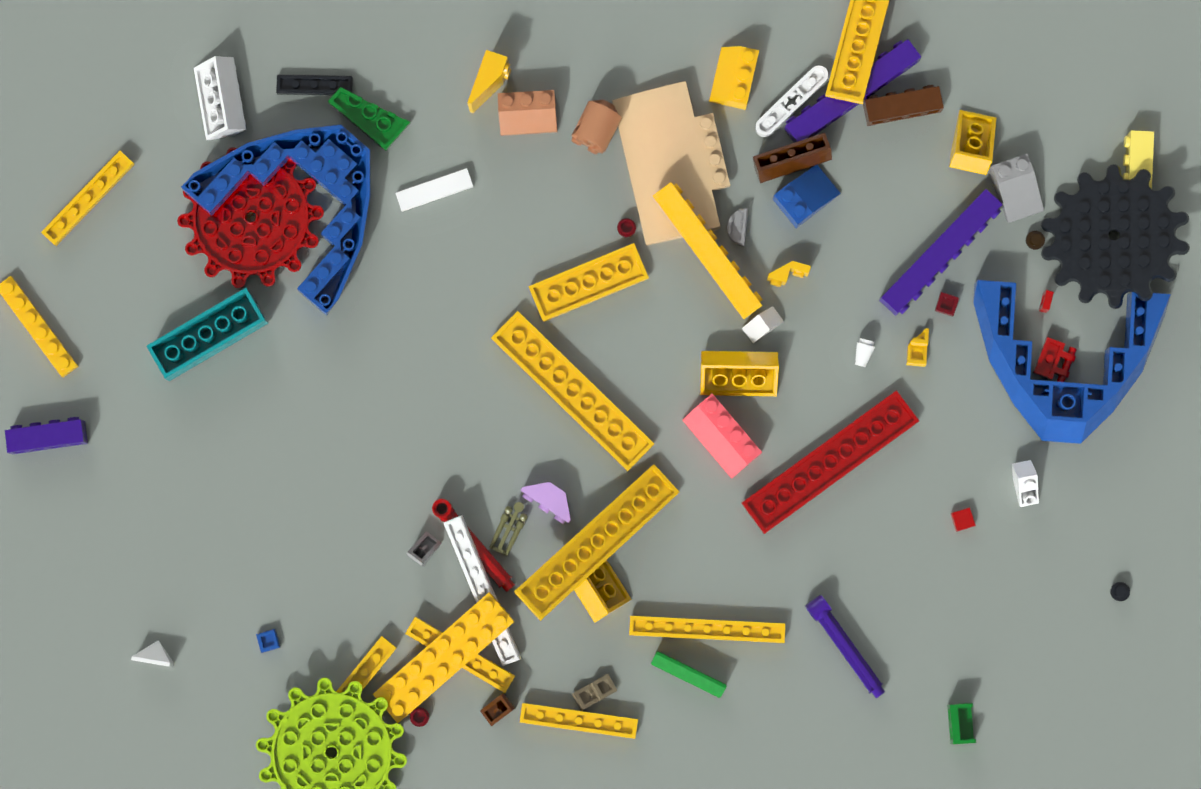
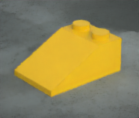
[467,50,511,113]
[949,110,996,175]

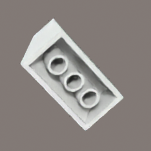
[194,56,246,140]

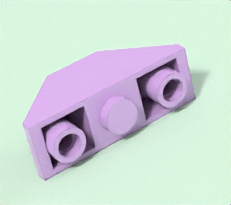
[521,482,571,524]

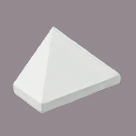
[131,640,174,666]

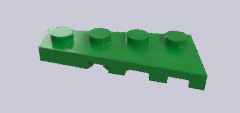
[328,87,410,151]

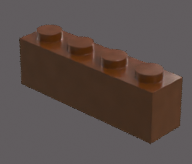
[863,85,944,126]
[753,133,832,183]

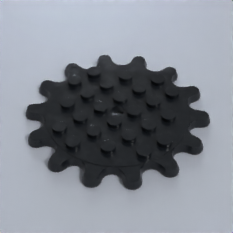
[1041,164,1190,309]

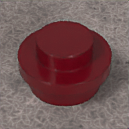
[617,218,636,237]
[410,707,429,727]

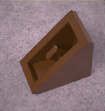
[480,693,516,726]

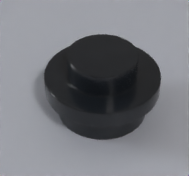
[1110,582,1130,601]

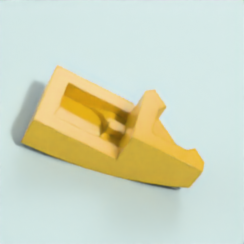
[906,328,929,367]

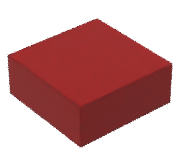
[1039,290,1054,313]
[950,507,976,532]

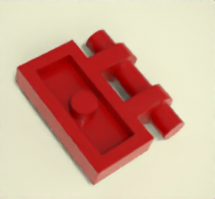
[1033,337,1077,382]

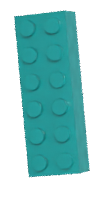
[146,288,269,381]

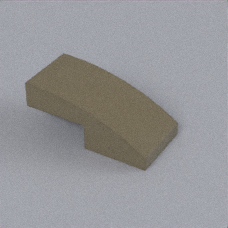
[572,674,617,711]

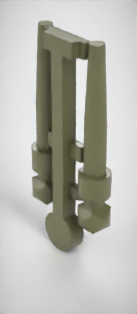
[489,502,528,556]

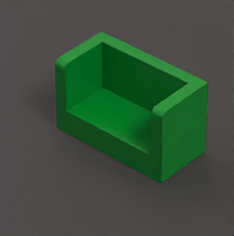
[947,703,976,744]

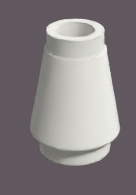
[855,338,875,367]

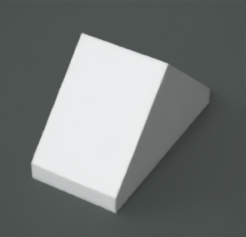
[742,306,784,344]

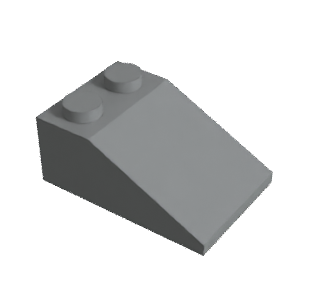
[988,154,1044,223]

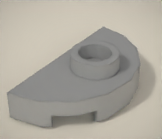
[727,208,748,246]

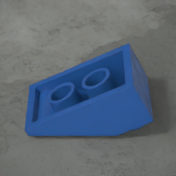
[773,165,841,229]

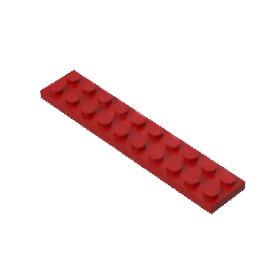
[741,390,919,534]

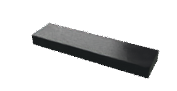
[276,75,353,96]

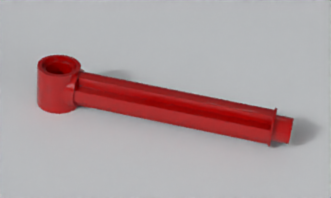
[432,499,515,592]

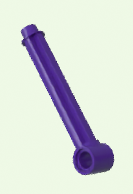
[805,594,885,698]

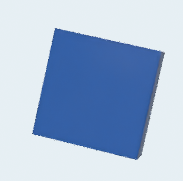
[256,629,281,653]

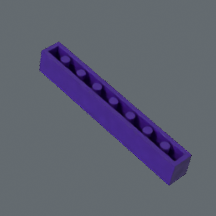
[784,39,921,143]
[879,189,1003,316]

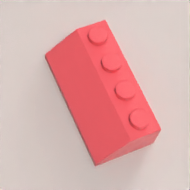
[682,394,762,479]

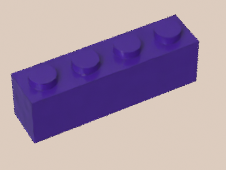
[5,417,88,455]

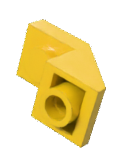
[767,261,811,287]

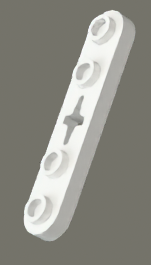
[755,65,828,137]

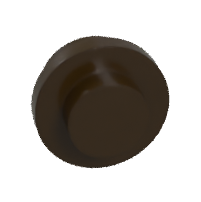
[1026,231,1045,250]

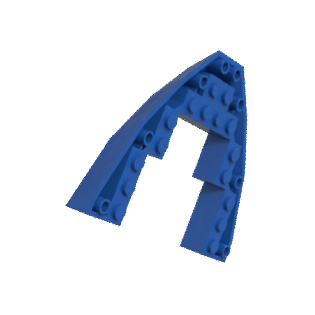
[181,125,370,316]
[973,280,1171,444]

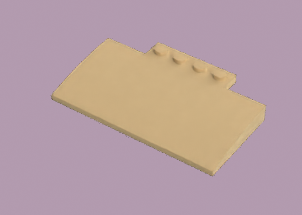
[612,81,730,246]

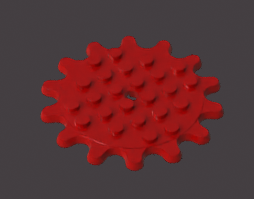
[177,147,324,288]

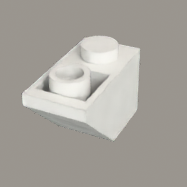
[1012,460,1039,507]

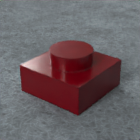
[935,292,959,317]

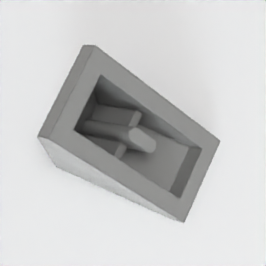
[406,531,441,567]

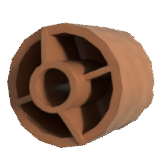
[571,100,622,155]

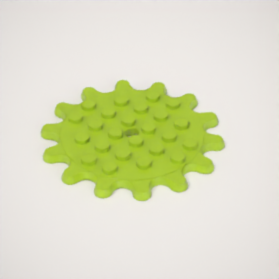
[256,677,407,789]

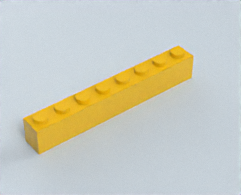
[653,182,763,319]

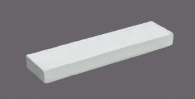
[396,168,473,212]

